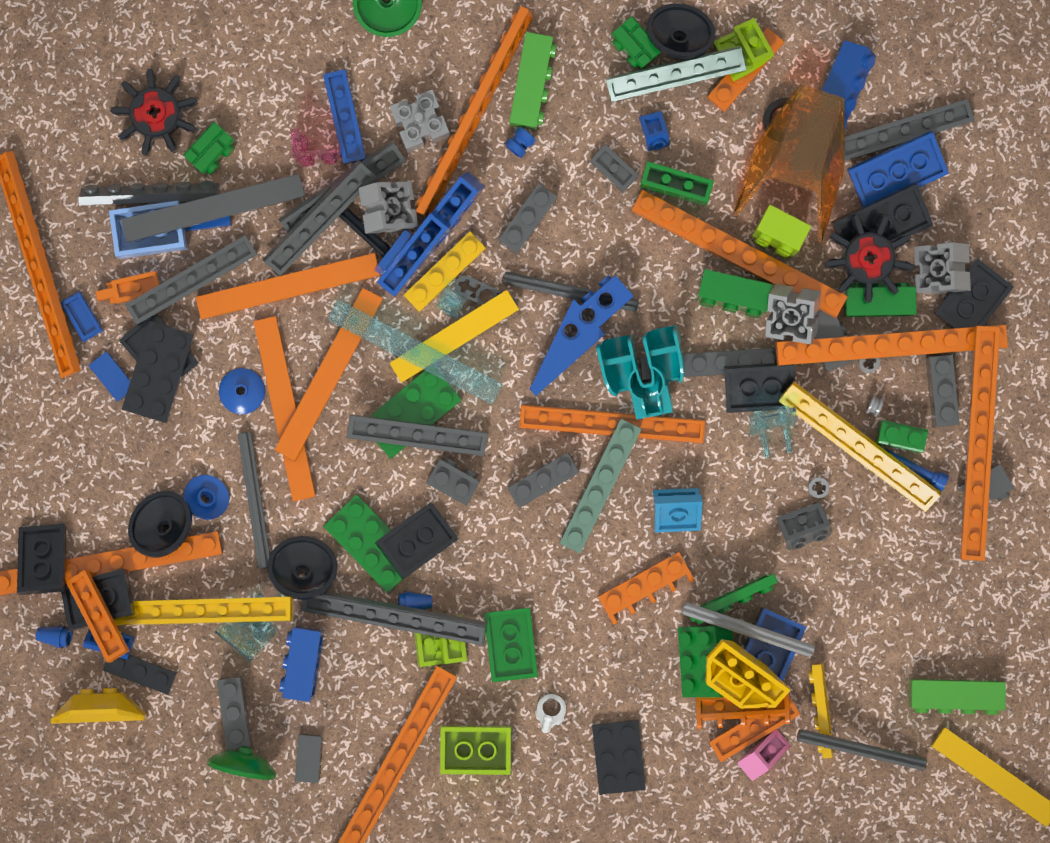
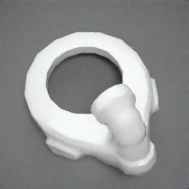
[535,694,566,733]

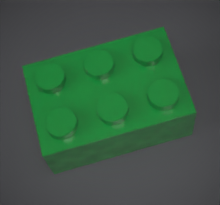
[696,269,773,318]
[678,625,733,697]

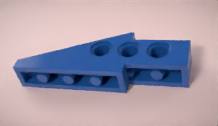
[377,172,486,297]
[530,275,634,396]

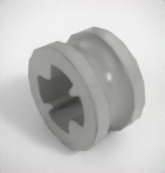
[858,358,880,373]
[865,394,884,417]
[808,477,829,498]

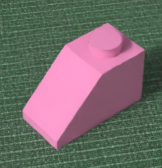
[737,729,791,781]

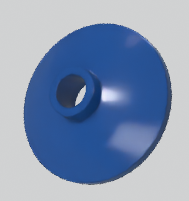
[219,368,265,414]
[184,475,229,520]

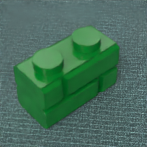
[611,16,662,70]
[183,121,236,176]
[875,420,928,453]

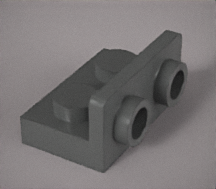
[427,457,480,506]
[777,502,831,550]

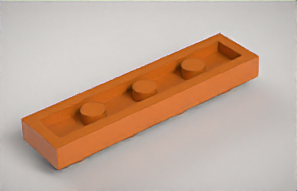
[707,27,785,112]
[66,570,129,663]
[708,697,801,762]

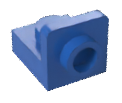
[639,111,670,151]

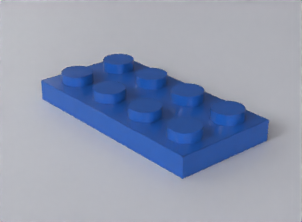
[847,131,949,207]

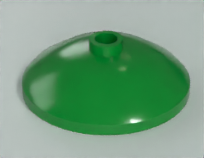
[352,0,422,37]
[207,746,277,780]

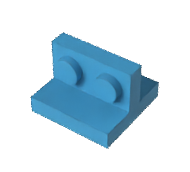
[653,488,702,533]

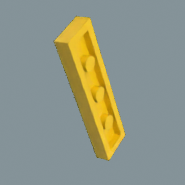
[404,232,486,312]
[809,663,835,758]

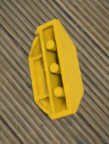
[706,639,791,708]
[51,688,147,724]

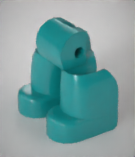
[596,325,685,420]

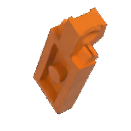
[95,271,160,304]

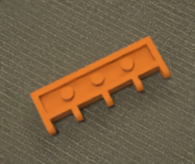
[598,552,694,625]
[696,693,791,729]

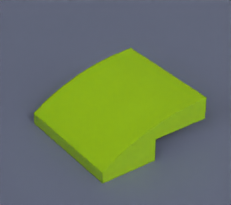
[714,18,774,82]
[414,615,467,667]

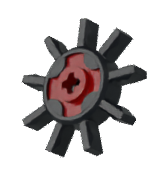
[110,69,199,157]
[824,215,914,303]

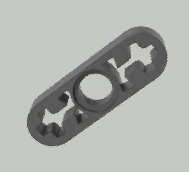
[455,276,517,317]

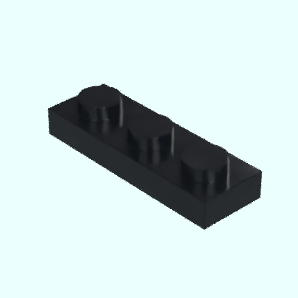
[103,655,177,695]

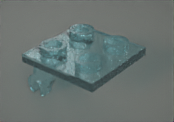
[749,406,797,458]
[214,593,278,662]

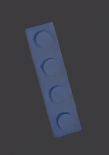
[323,69,366,165]

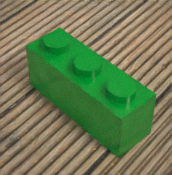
[640,161,714,206]
[844,283,917,317]

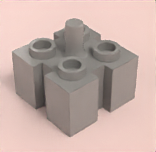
[389,89,450,153]
[359,182,418,234]
[914,242,971,295]
[765,284,821,344]

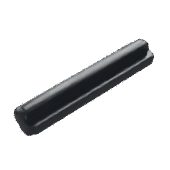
[339,208,390,257]

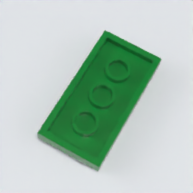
[369,365,462,459]
[323,494,402,593]
[688,573,778,624]

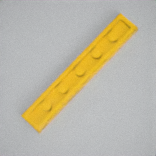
[390,290,520,383]
[931,727,1050,827]

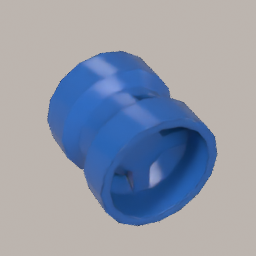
[504,126,536,159]

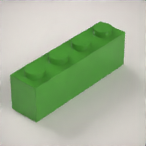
[509,32,557,131]
[908,679,1006,715]

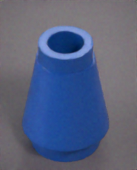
[398,591,432,610]
[35,626,72,649]

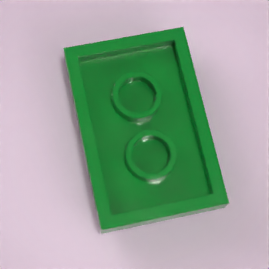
[484,607,538,682]

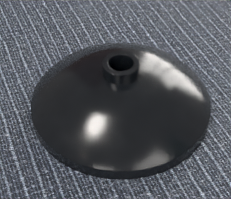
[646,3,716,59]
[128,491,192,558]
[267,536,338,600]

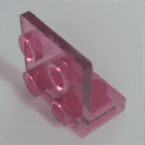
[290,128,342,167]

